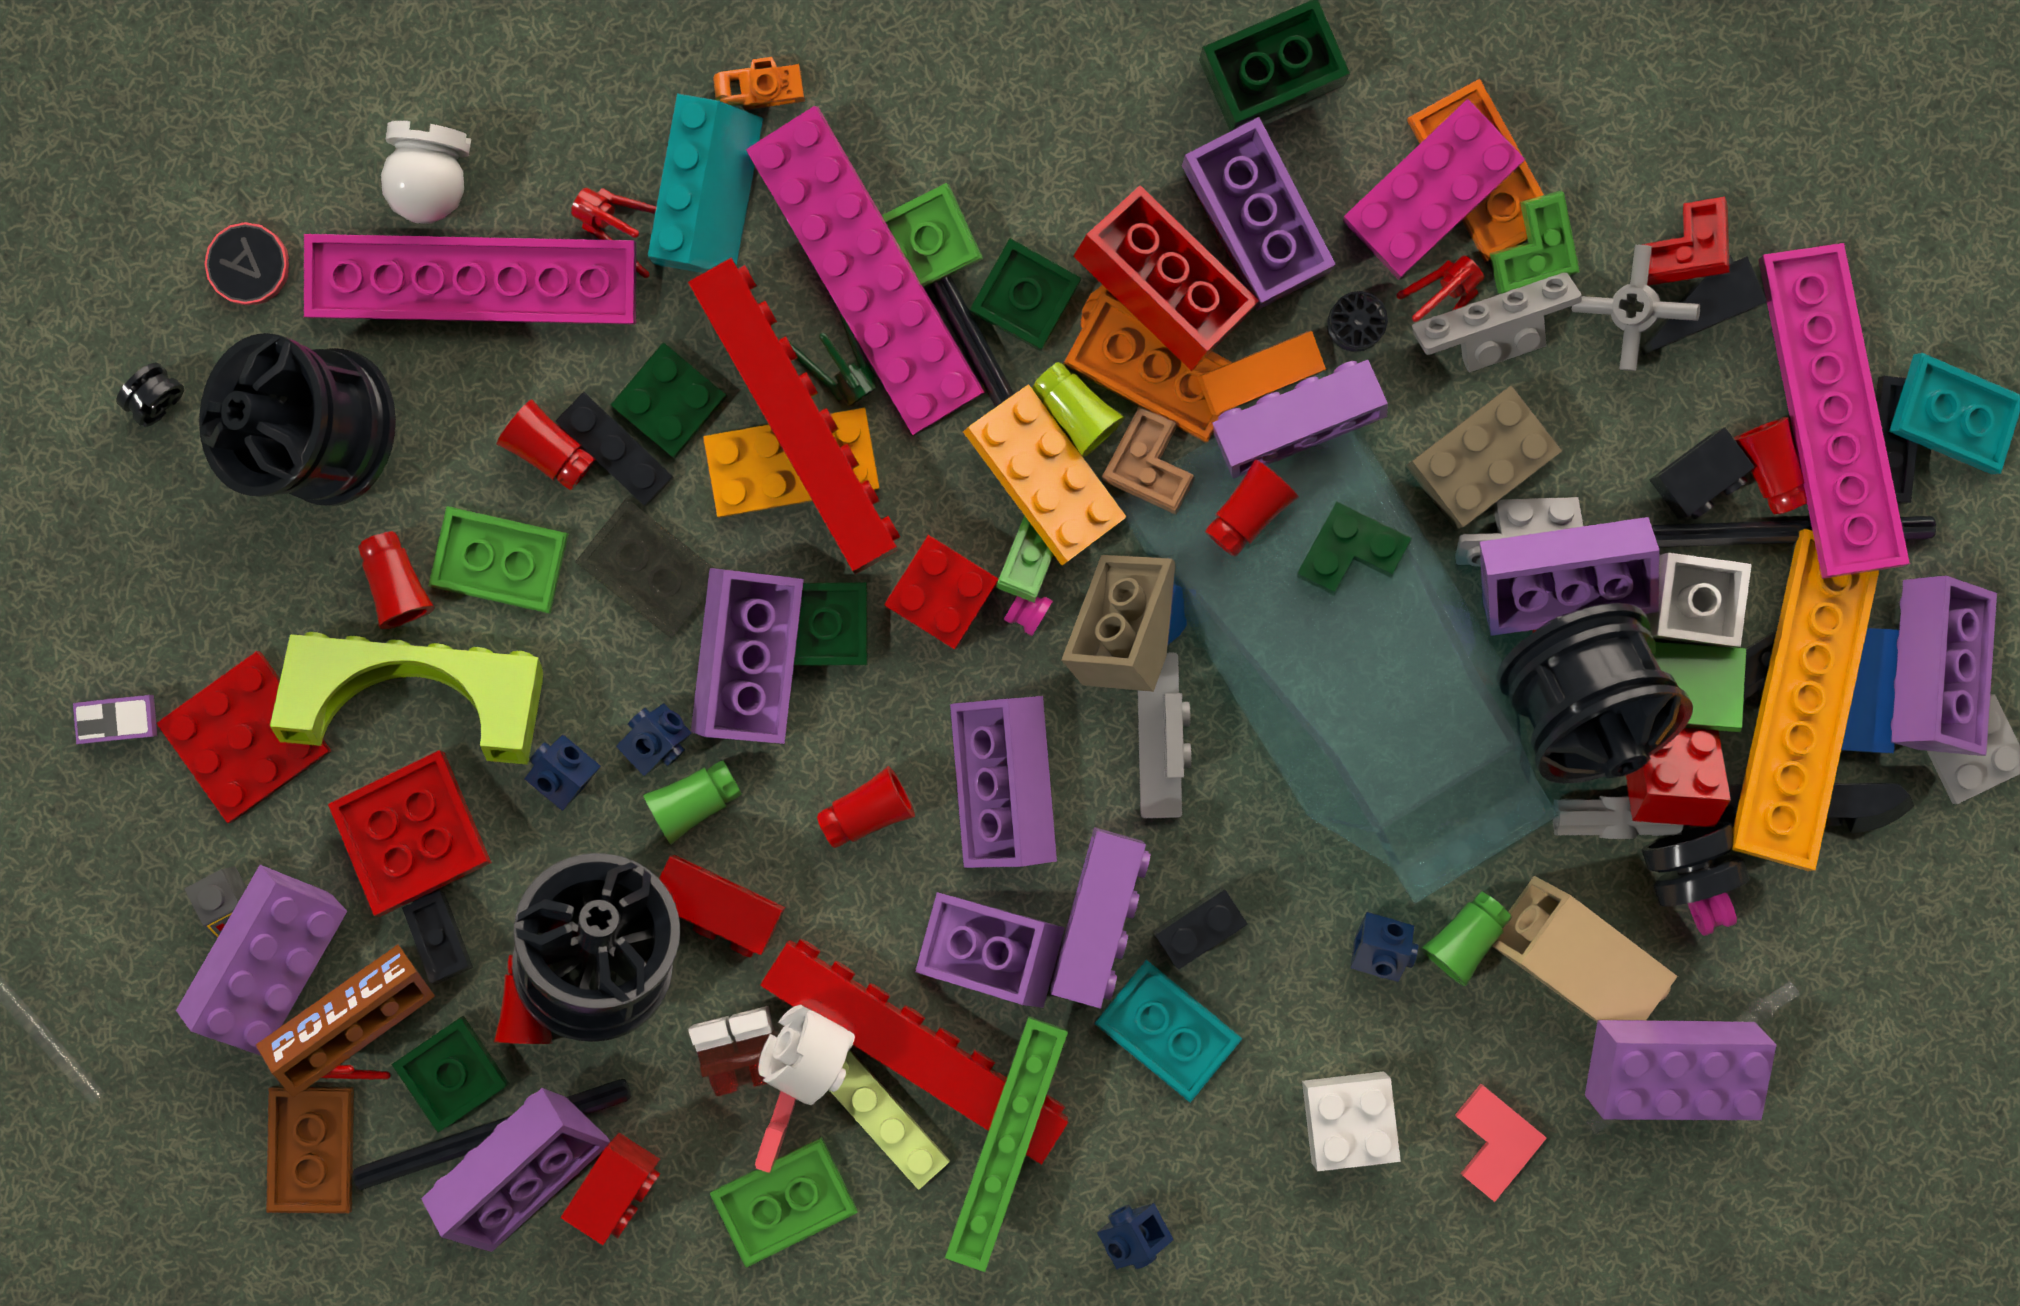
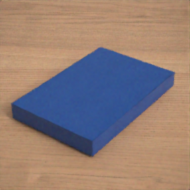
[1841,628,1899,753]

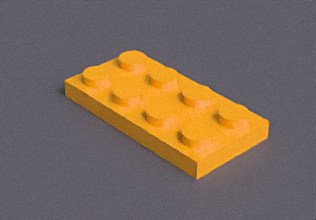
[963,384,1126,565]
[703,407,880,518]

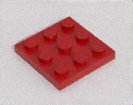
[156,651,331,824]
[328,750,492,917]

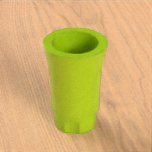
[1031,362,1125,457]

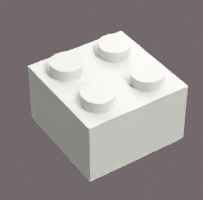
[1647,553,1751,648]
[1302,1071,1401,1171]

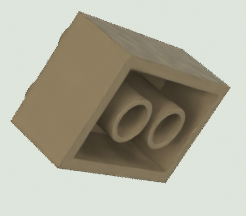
[1405,386,1562,530]

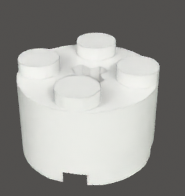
[758,1005,855,1105]

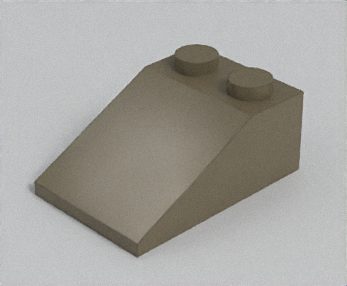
[1061,555,1176,692]

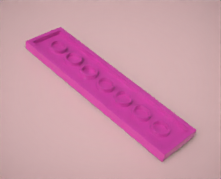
[746,106,985,435]
[304,234,637,325]
[1758,243,1910,579]

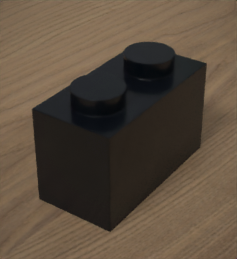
[1649,427,1754,520]
[1153,886,1248,970]

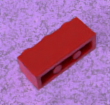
[659,854,786,958]

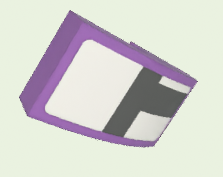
[73,695,157,744]

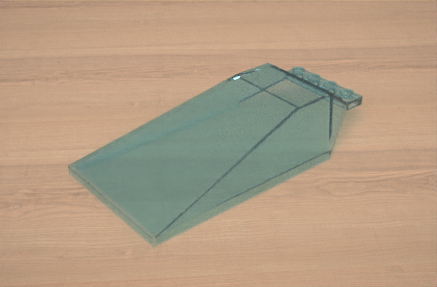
[1114,371,1559,904]

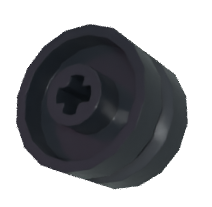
[1641,821,1750,907]

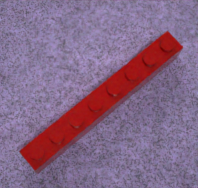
[688,258,900,575]
[760,938,1068,1165]

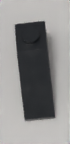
[1641,255,1767,355]

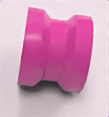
[1004,596,1053,636]
[1688,892,1737,936]

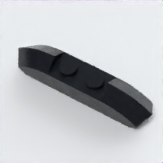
[1719,783,1914,833]

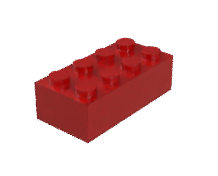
[1073,186,1259,371]

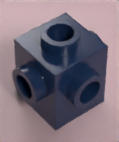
[616,703,692,776]
[524,735,601,811]
[1350,912,1418,982]
[1097,1203,1174,1269]

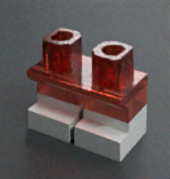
[688,1006,775,1096]

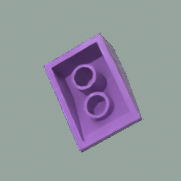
[915,892,1065,1008]

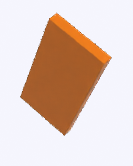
[1407,79,1544,262]
[1063,291,1232,443]

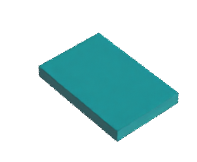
[1889,353,2020,475]
[1094,959,1242,1103]

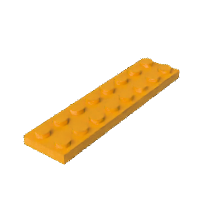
[1732,529,1879,871]

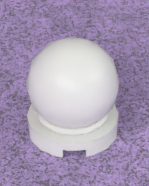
[381,121,471,224]

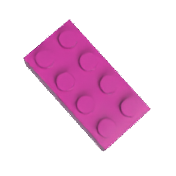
[1343,99,1525,280]

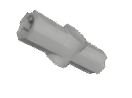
[1553,796,1684,839]

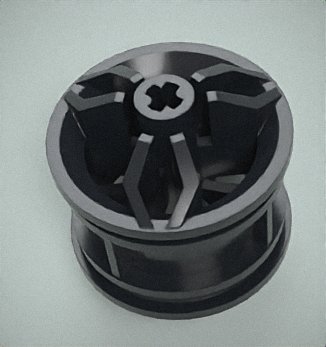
[199,333,396,506]
[1496,603,1693,784]
[512,853,680,1042]

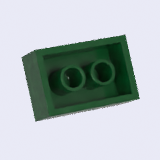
[1199,0,1350,132]

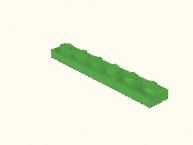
[945,1016,1068,1272]

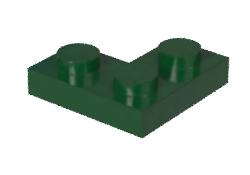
[1297,501,1412,596]

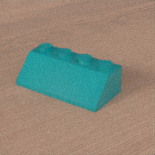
[648,93,763,273]

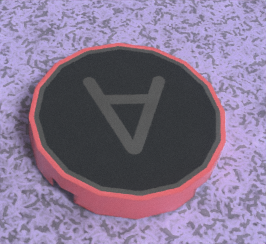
[204,222,289,305]

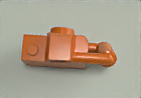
[713,57,805,110]

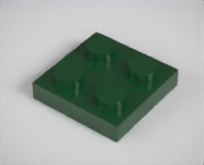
[970,238,1081,351]
[610,342,727,459]
[793,582,868,666]
[391,1015,510,1133]

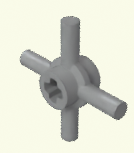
[1572,245,1700,371]

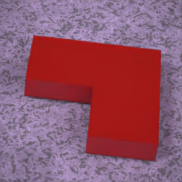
[1642,196,1730,286]

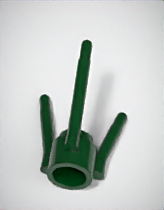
[789,314,876,406]

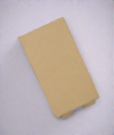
[1492,876,1678,1022]

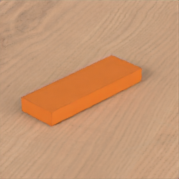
[1197,331,1326,415]

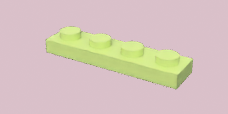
[829,1049,950,1190]

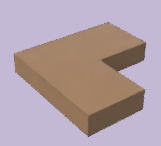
[1102,406,1195,515]

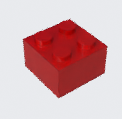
[884,535,999,650]
[1626,728,1731,827]
[560,1133,661,1245]

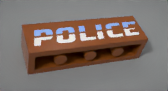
[255,945,435,1098]

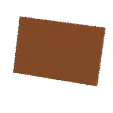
[266,1086,354,1213]

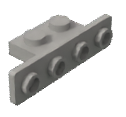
[1412,273,1582,372]
[1455,497,1583,566]
[1137,653,1191,818]

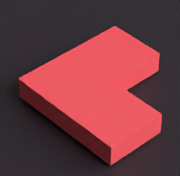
[1455,1084,1547,1202]
[755,1091,797,1173]

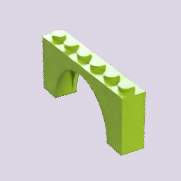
[270,632,543,765]

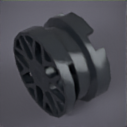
[1327,291,1388,352]
[116,362,184,427]

